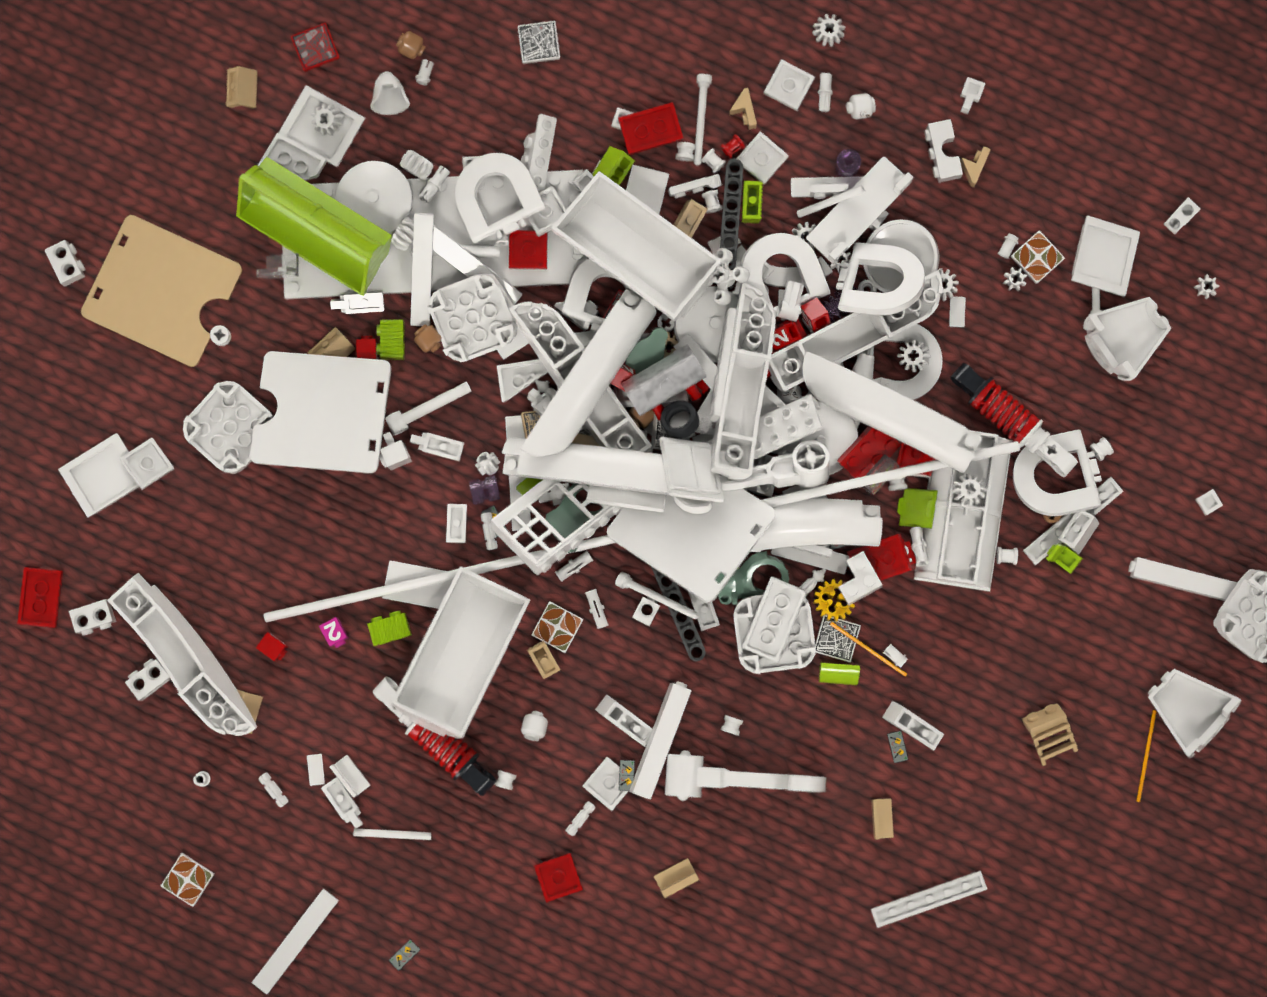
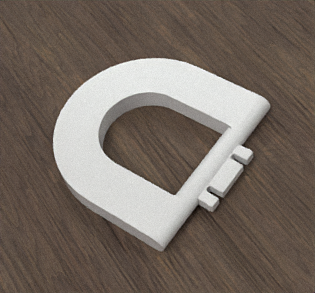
[455,153,546,244]
[740,233,830,321]
[836,242,925,315]
[561,258,643,332]
[857,324,942,400]
[1013,430,1102,516]

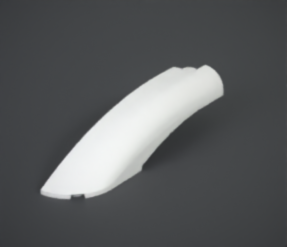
[768,270,943,392]
[710,283,776,480]
[520,289,656,457]
[508,302,652,452]
[802,351,983,473]
[502,437,669,495]
[750,498,882,552]
[107,573,257,736]

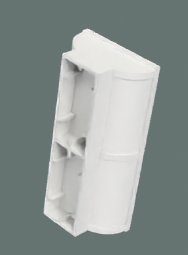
[551,171,722,321]
[913,430,1012,592]
[391,567,530,738]

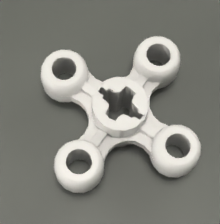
[707,248,750,305]

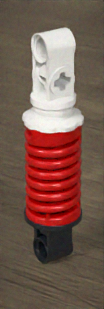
[950,363,1078,477]
[373,677,496,796]

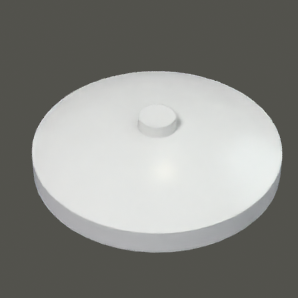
[336,161,413,234]
[863,220,939,293]
[674,286,738,363]
[782,400,858,475]

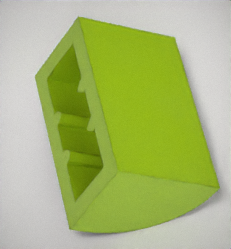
[592,146,635,186]
[819,663,860,685]

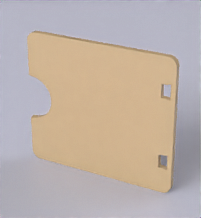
[81,215,242,367]

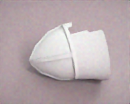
[370,71,410,115]

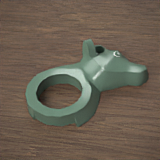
[625,327,668,375]
[545,483,603,553]
[715,551,789,605]

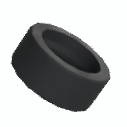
[660,400,699,439]

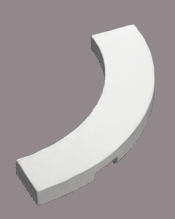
[730,245,833,288]

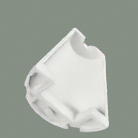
[1083,297,1171,381]
[1148,669,1241,758]

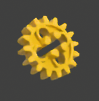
[813,579,855,622]

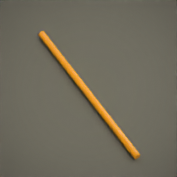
[830,622,907,677]
[1136,710,1156,802]

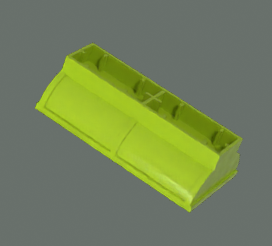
[236,156,392,296]

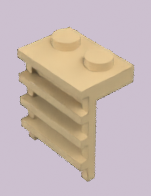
[1022,703,1078,766]

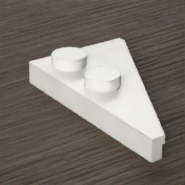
[497,359,548,403]

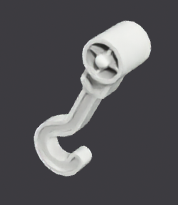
[673,440,829,514]
[665,750,826,801]

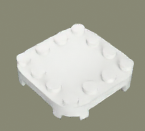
[427,273,517,362]
[183,381,274,474]
[1213,569,1267,663]
[734,594,816,674]

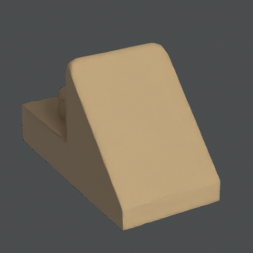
[730,88,757,130]
[960,146,991,187]
[527,641,560,679]

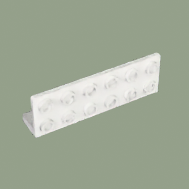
[806,157,914,264]
[707,394,822,459]

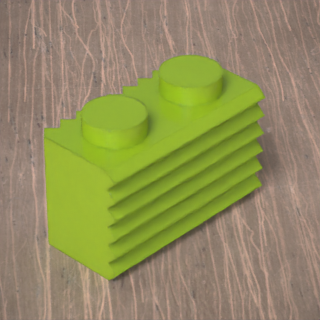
[742,181,763,223]
[377,320,405,360]
[367,611,412,646]

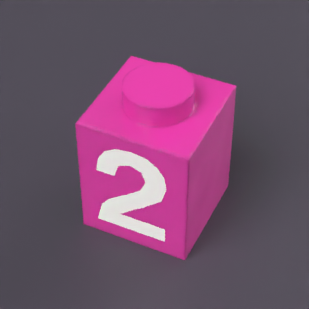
[319,617,349,648]

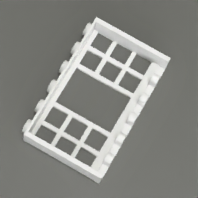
[491,479,623,576]

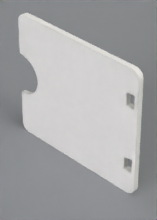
[250,351,391,473]
[607,489,776,602]

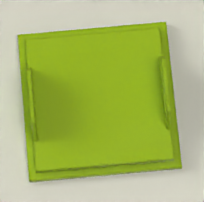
[897,488,938,529]

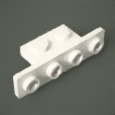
[521,114,557,192]
[791,177,863,199]
[771,544,849,574]

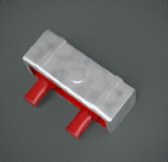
[621,344,707,421]

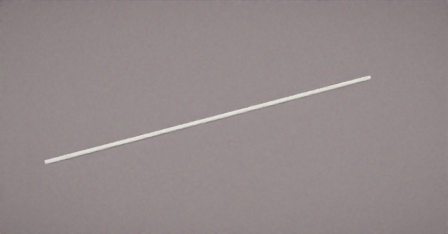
[264,441,1020,622]

